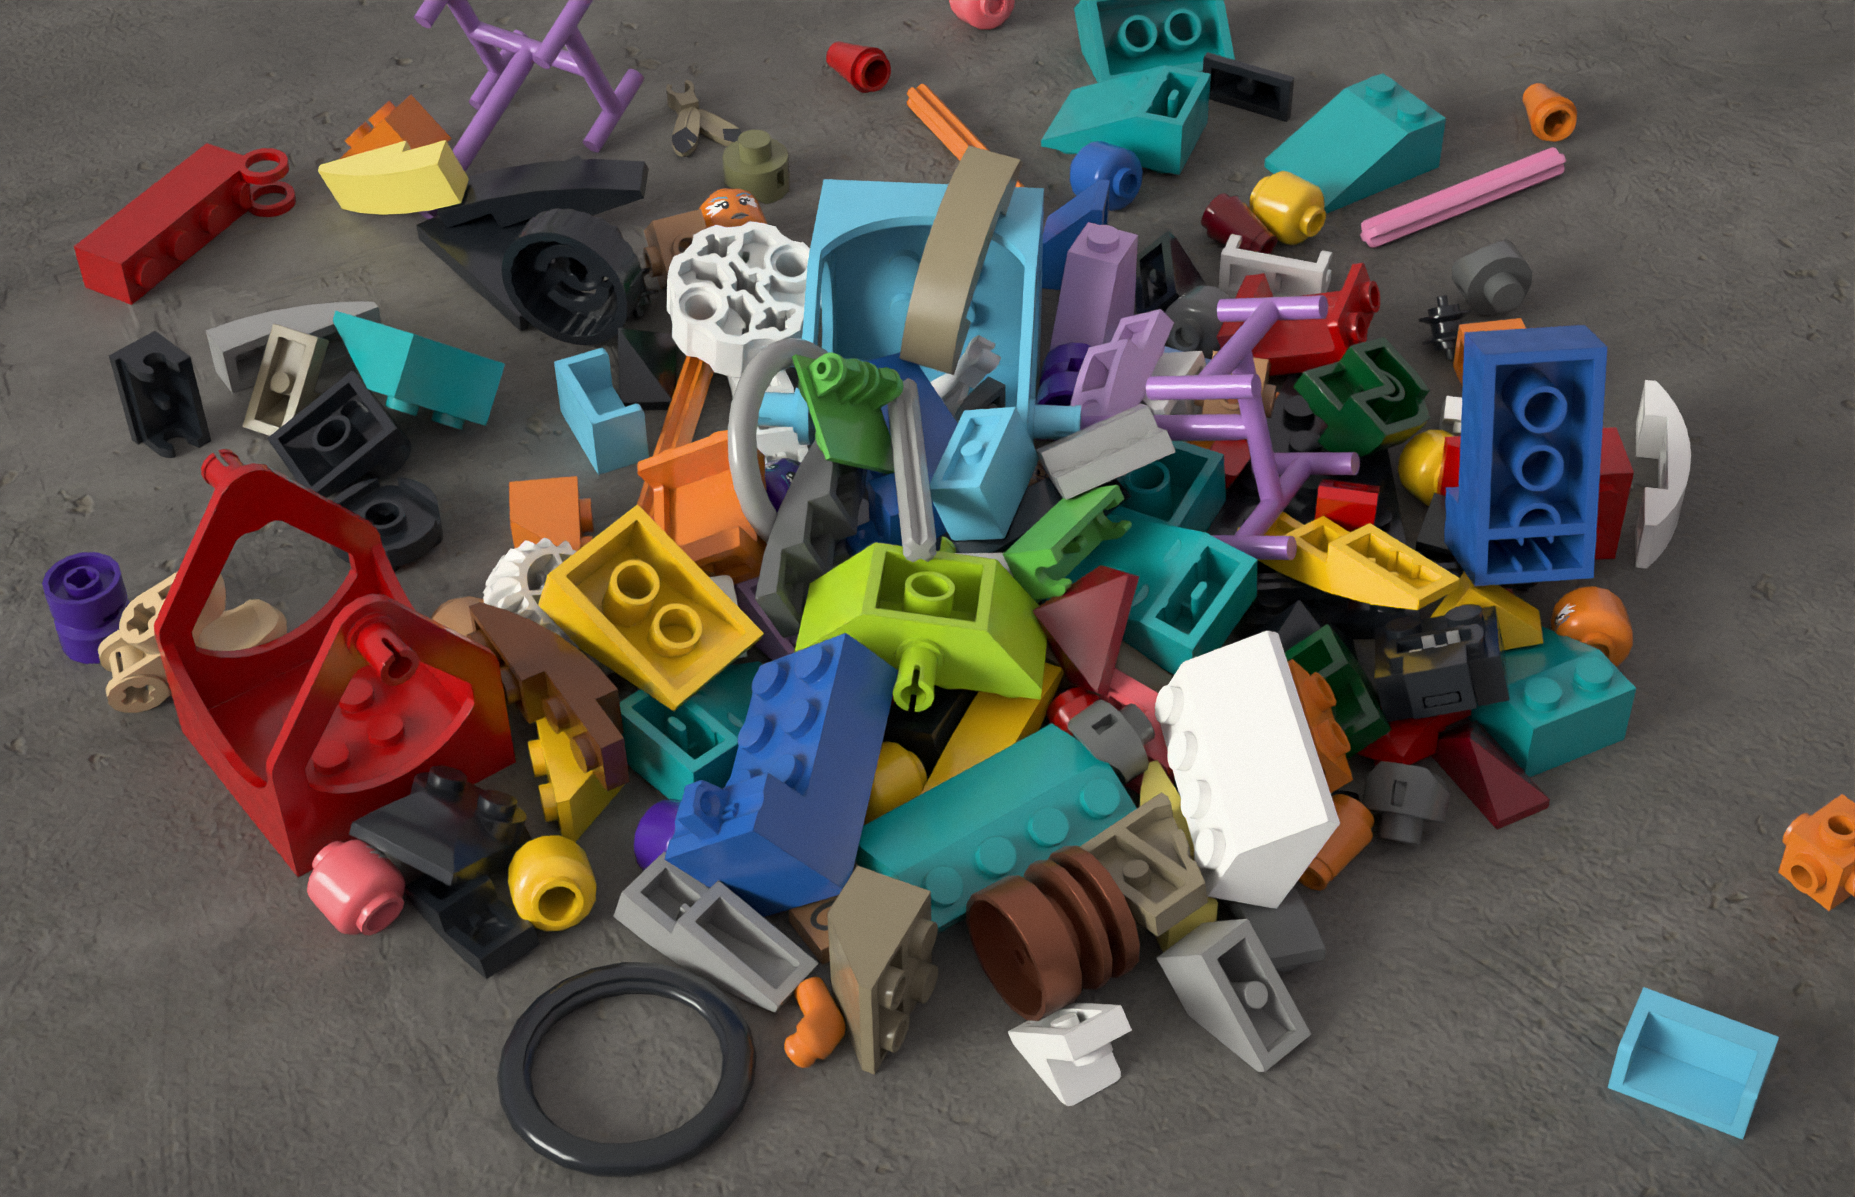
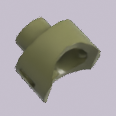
[722,130,790,204]

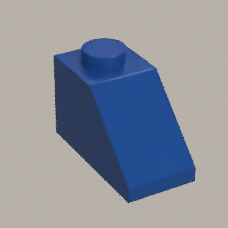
[1042,180,1110,290]

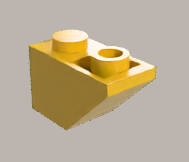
[527,717,625,842]

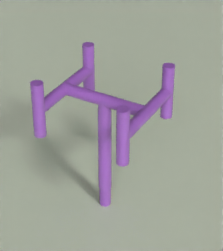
[414,0,644,219]
[1036,295,1360,560]

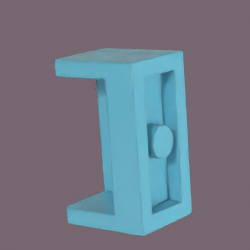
[554,348,649,475]
[930,407,1039,541]
[1608,987,1779,1140]

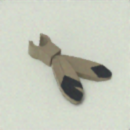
[666,80,742,157]

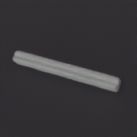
[887,378,937,562]

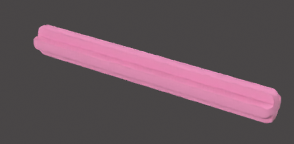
[1360,147,1566,248]

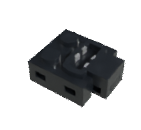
[1375,604,1510,722]

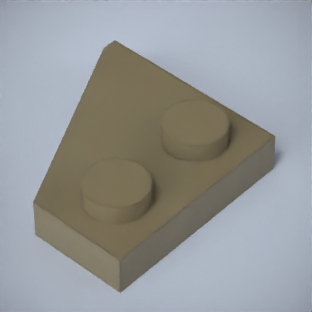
[1080,792,1208,937]

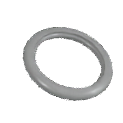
[727,338,867,546]

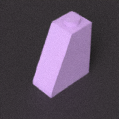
[1049,222,1138,352]

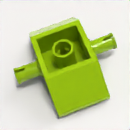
[794,536,1047,712]

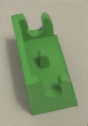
[1002,485,1132,604]

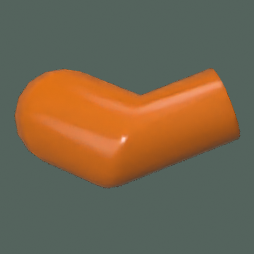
[784,977,846,1068]

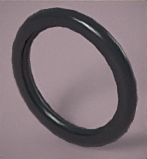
[497,962,757,1177]

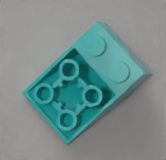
[1041,65,1211,175]
[1042,514,1257,675]
[620,661,763,800]

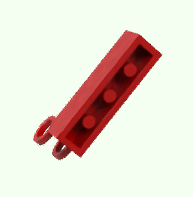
[74,143,296,305]

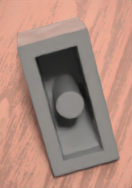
[1157,919,1311,1072]

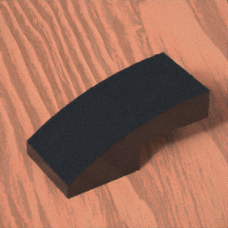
[405,873,540,979]

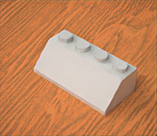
[1155,631,1340,909]

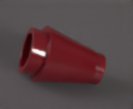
[1201,193,1277,254]

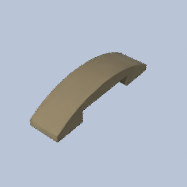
[900,146,1023,375]

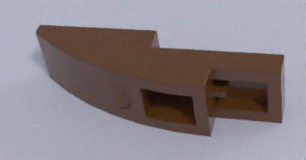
[466,602,630,792]

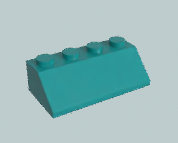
[855,724,1137,935]

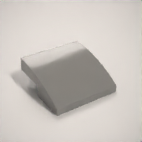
[1036,404,1176,500]

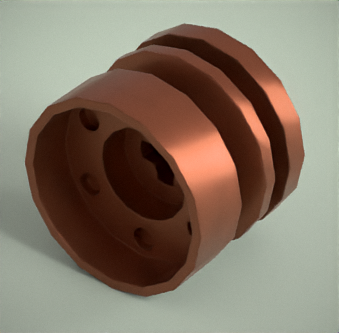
[966,845,1140,1021]

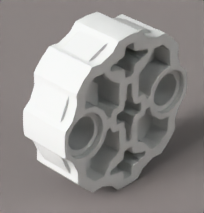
[667,221,822,378]

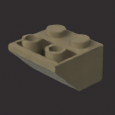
[827,865,938,1075]

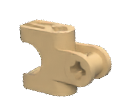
[98,571,287,713]

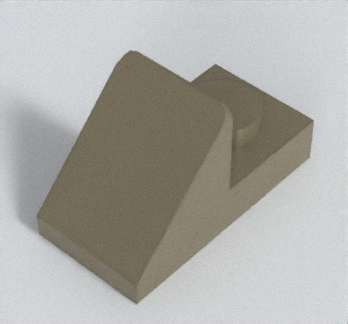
[242,323,329,436]

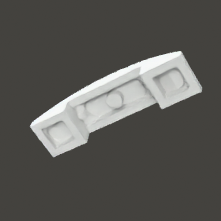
[1635,380,1691,569]

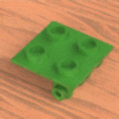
[792,352,904,474]

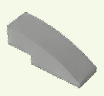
[206,301,382,394]
[613,852,819,1012]

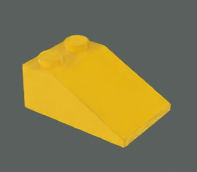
[538,504,764,711]

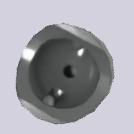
[1452,239,1532,315]
[1068,699,1155,786]
[1362,761,1450,845]

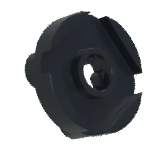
[330,477,444,573]

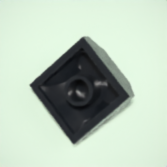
[267,370,411,498]
[349,766,532,886]

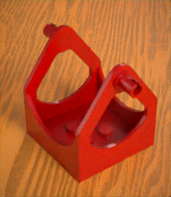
[154,449,516,877]

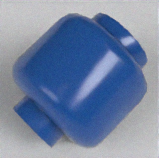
[1070,141,1143,211]

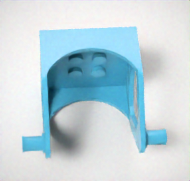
[757,179,1081,445]

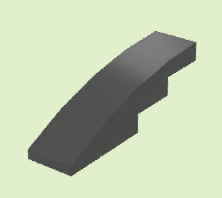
[755,439,863,638]

